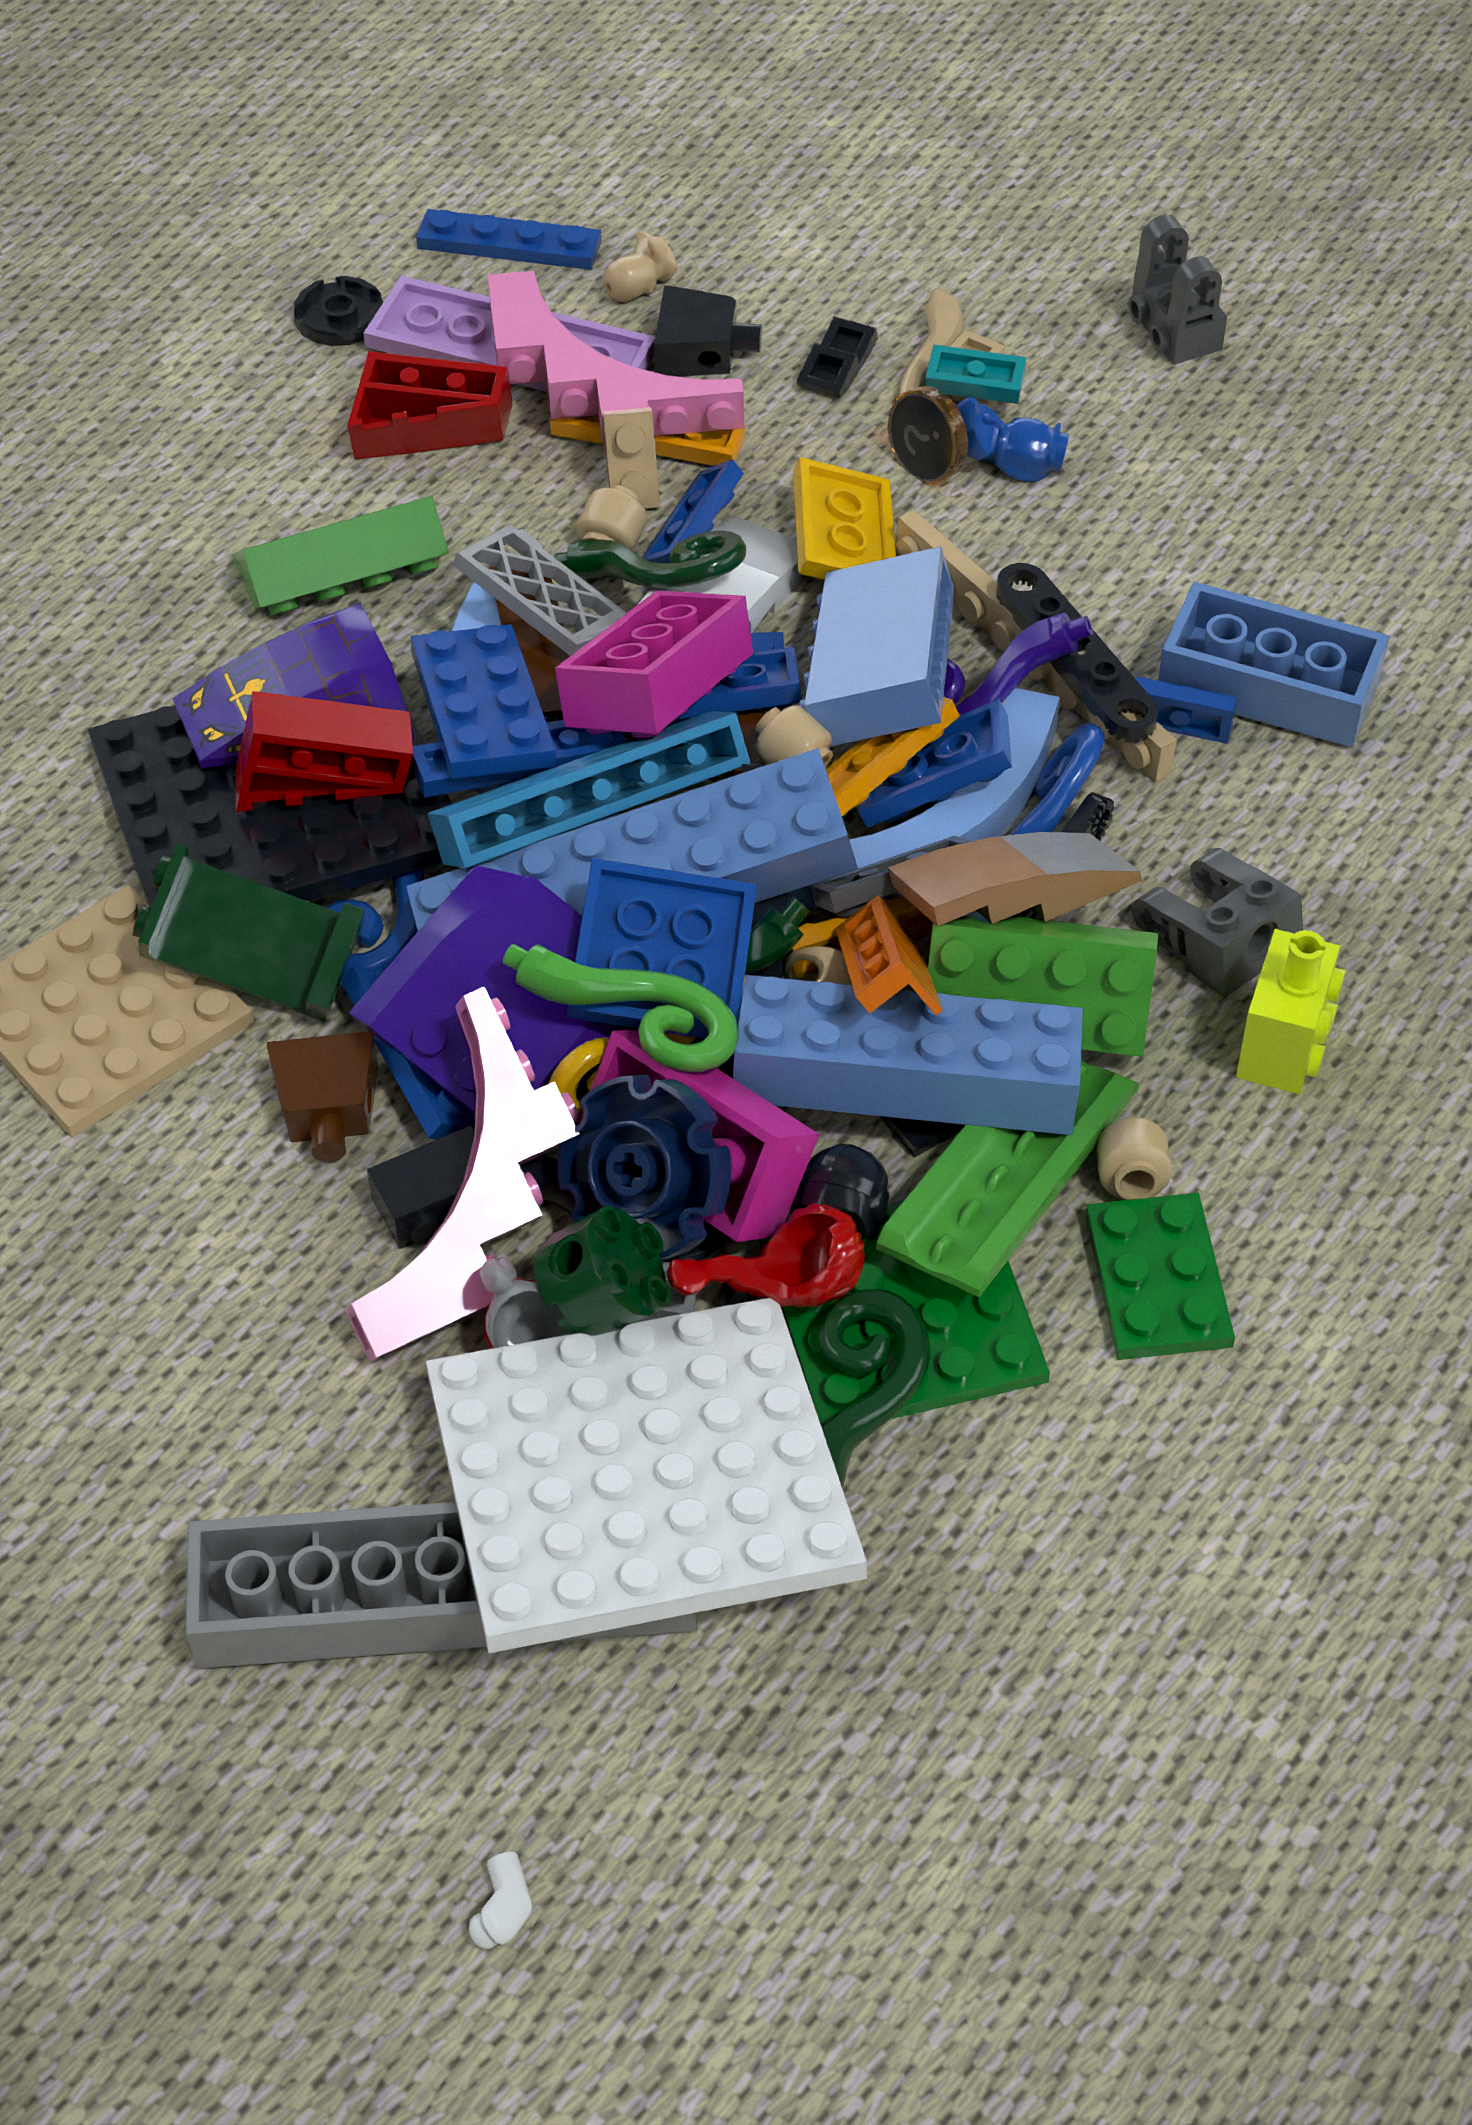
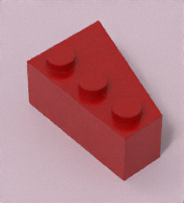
[347,351,513,460]
[235,691,413,812]

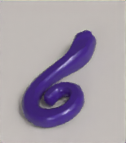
[943,613,1093,715]

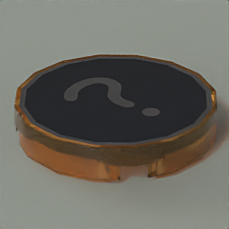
[887,387,968,484]

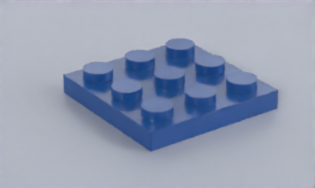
[567,858,757,1039]

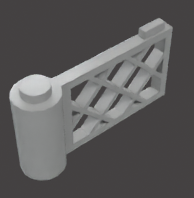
[452,524,626,656]

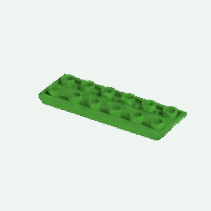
[876,1060,1139,1297]

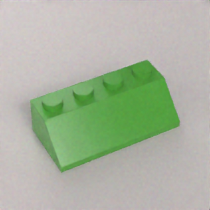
[232,496,449,615]

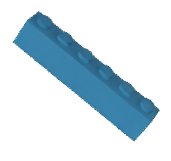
[427,711,751,868]

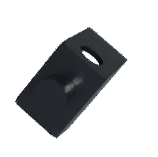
[654,285,762,377]

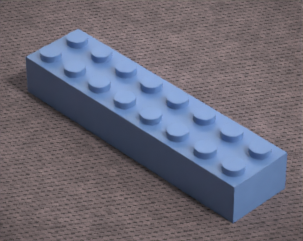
[406,748,858,931]

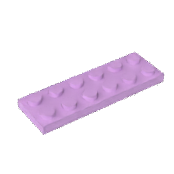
[364,276,655,392]

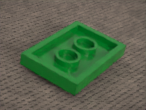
[1085,1192,1235,1360]

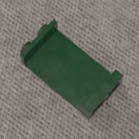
[132,842,365,1022]

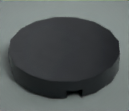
[294,276,384,346]

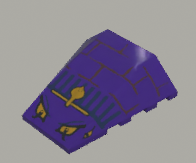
[173,603,415,768]

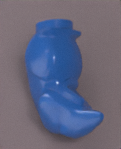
[950,397,1069,482]

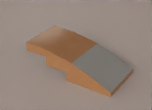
[888,832,1142,926]

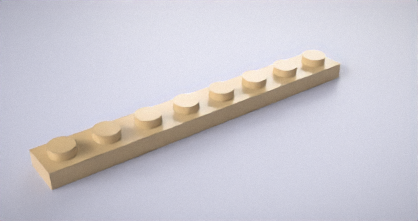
[895,509,1177,782]

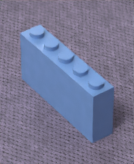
[799,546,954,746]

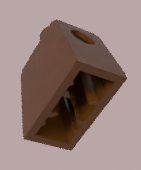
[267,1031,378,1162]

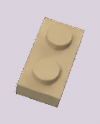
[603,407,660,508]

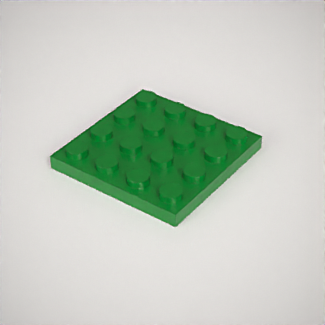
[759,1200,1050,1425]

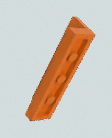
[836,895,943,1016]

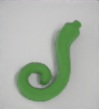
[503,944,739,1072]

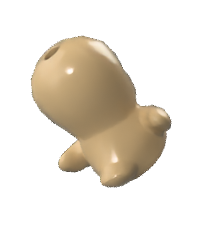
[603,231,678,302]

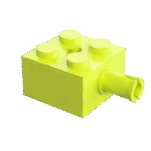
[1236,929,1346,1095]

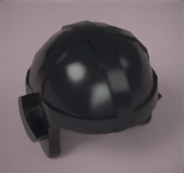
[789,1143,890,1240]

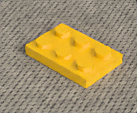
[793,457,896,580]

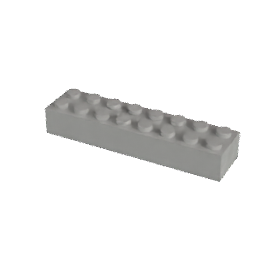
[186,1502,697,1669]

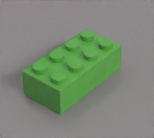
[928,911,1158,1057]

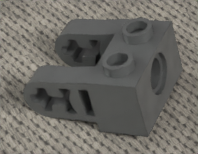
[1128,214,1227,365]
[1131,848,1303,997]

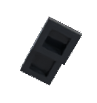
[796,316,878,398]

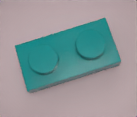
[925,344,1027,404]

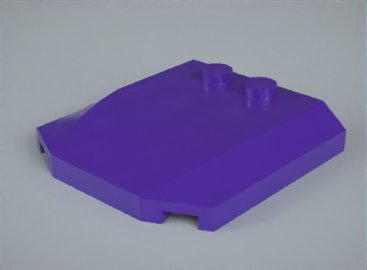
[349,865,631,1115]

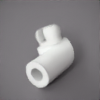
[469,1851,532,1949]

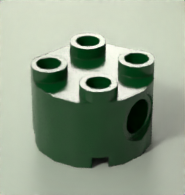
[534,1205,671,1336]

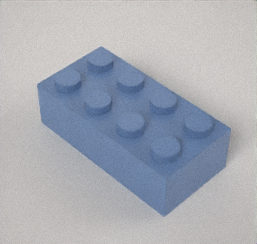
[1158,581,1390,748]

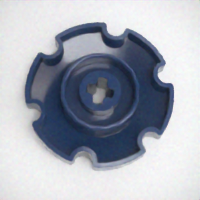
[557,1074,731,1260]

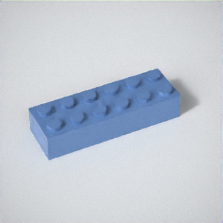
[733,975,1083,1135]

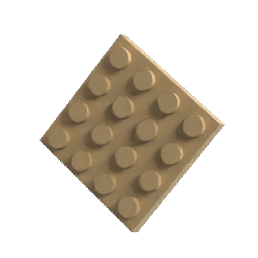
[0,884,254,1138]

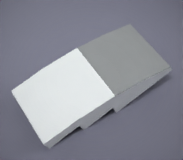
[638,516,803,634]

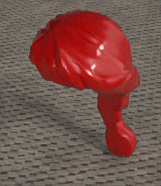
[667,1203,865,1308]

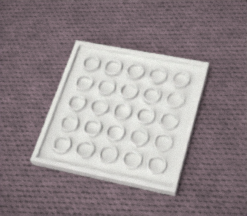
[426,1298,867,1653]

